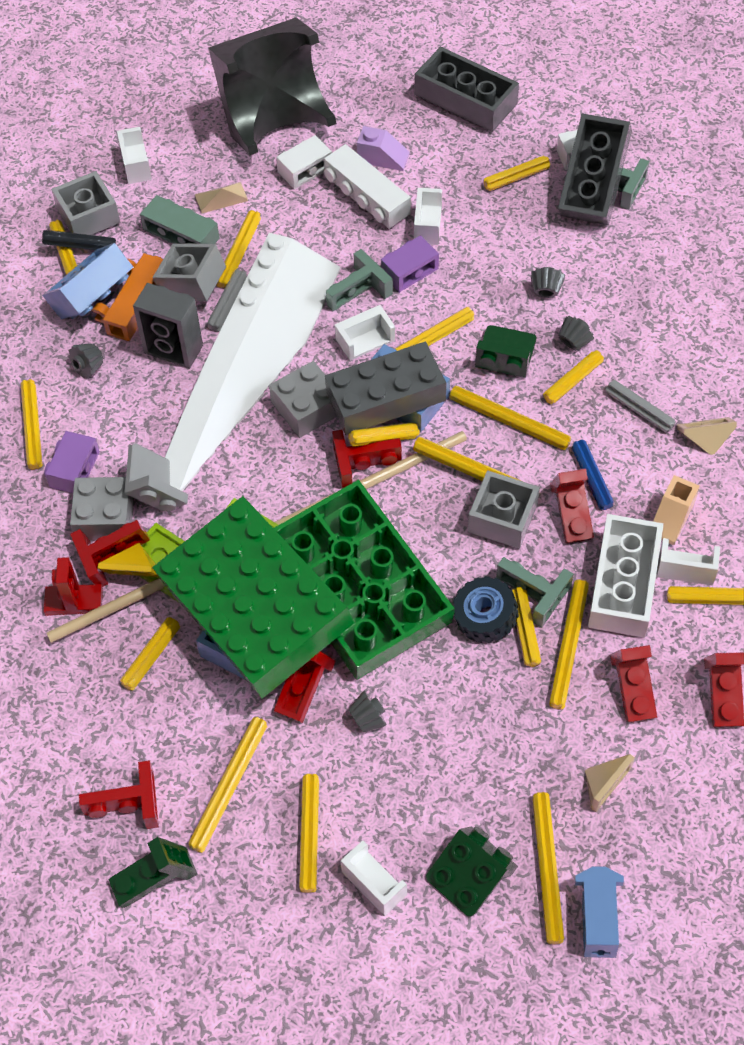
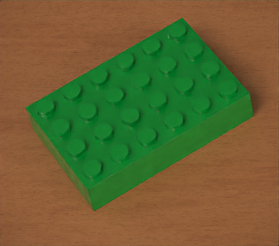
[274,480,455,680]
[152,496,355,699]

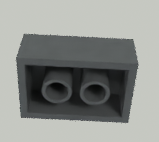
[133,283,203,369]

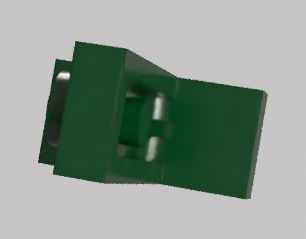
[108,837,198,908]

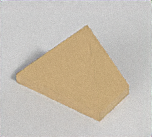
[195,182,248,214]
[676,417,737,455]
[585,754,635,812]

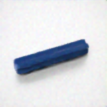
[572,439,614,510]

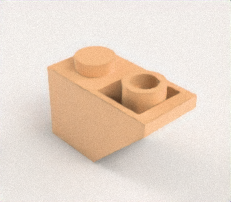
[653,475,700,545]

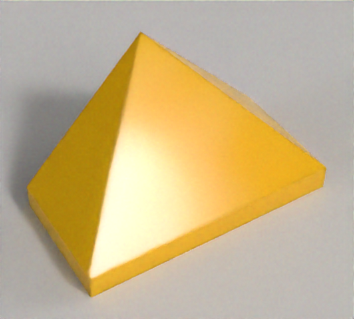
[98,543,158,577]

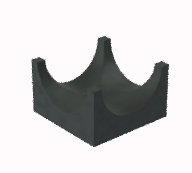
[208,17,337,155]

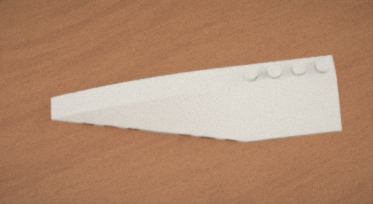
[165,233,341,491]

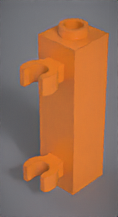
[92,253,163,342]

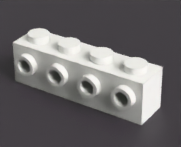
[324,144,411,229]

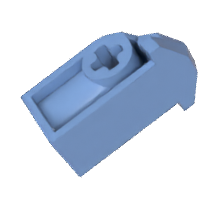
[575,866,624,958]

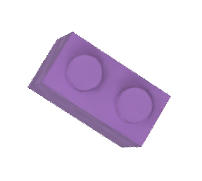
[381,235,439,293]
[44,431,100,494]

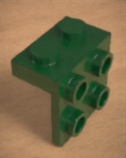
[475,325,537,378]
[426,826,518,917]

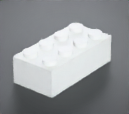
[588,514,664,638]

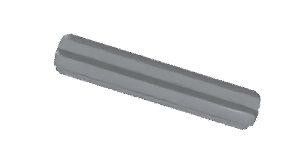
[207,269,247,332]
[606,380,676,433]

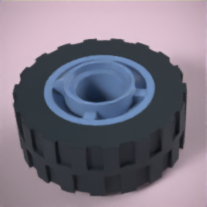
[453,576,519,643]

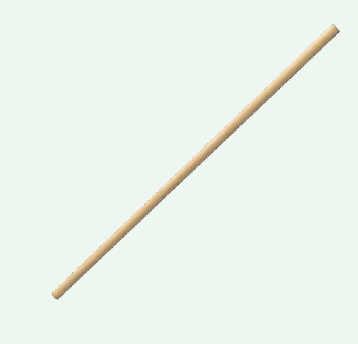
[46,431,467,643]

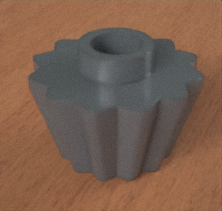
[531,267,565,298]
[558,315,594,351]
[68,343,104,379]
[349,690,387,732]

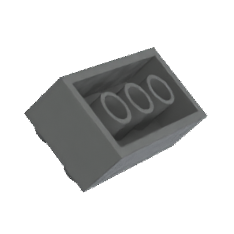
[414,46,519,132]
[558,113,632,225]
[325,341,446,435]

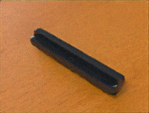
[42,230,116,250]

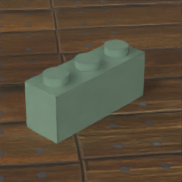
[140,195,220,244]

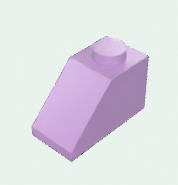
[357,126,410,171]

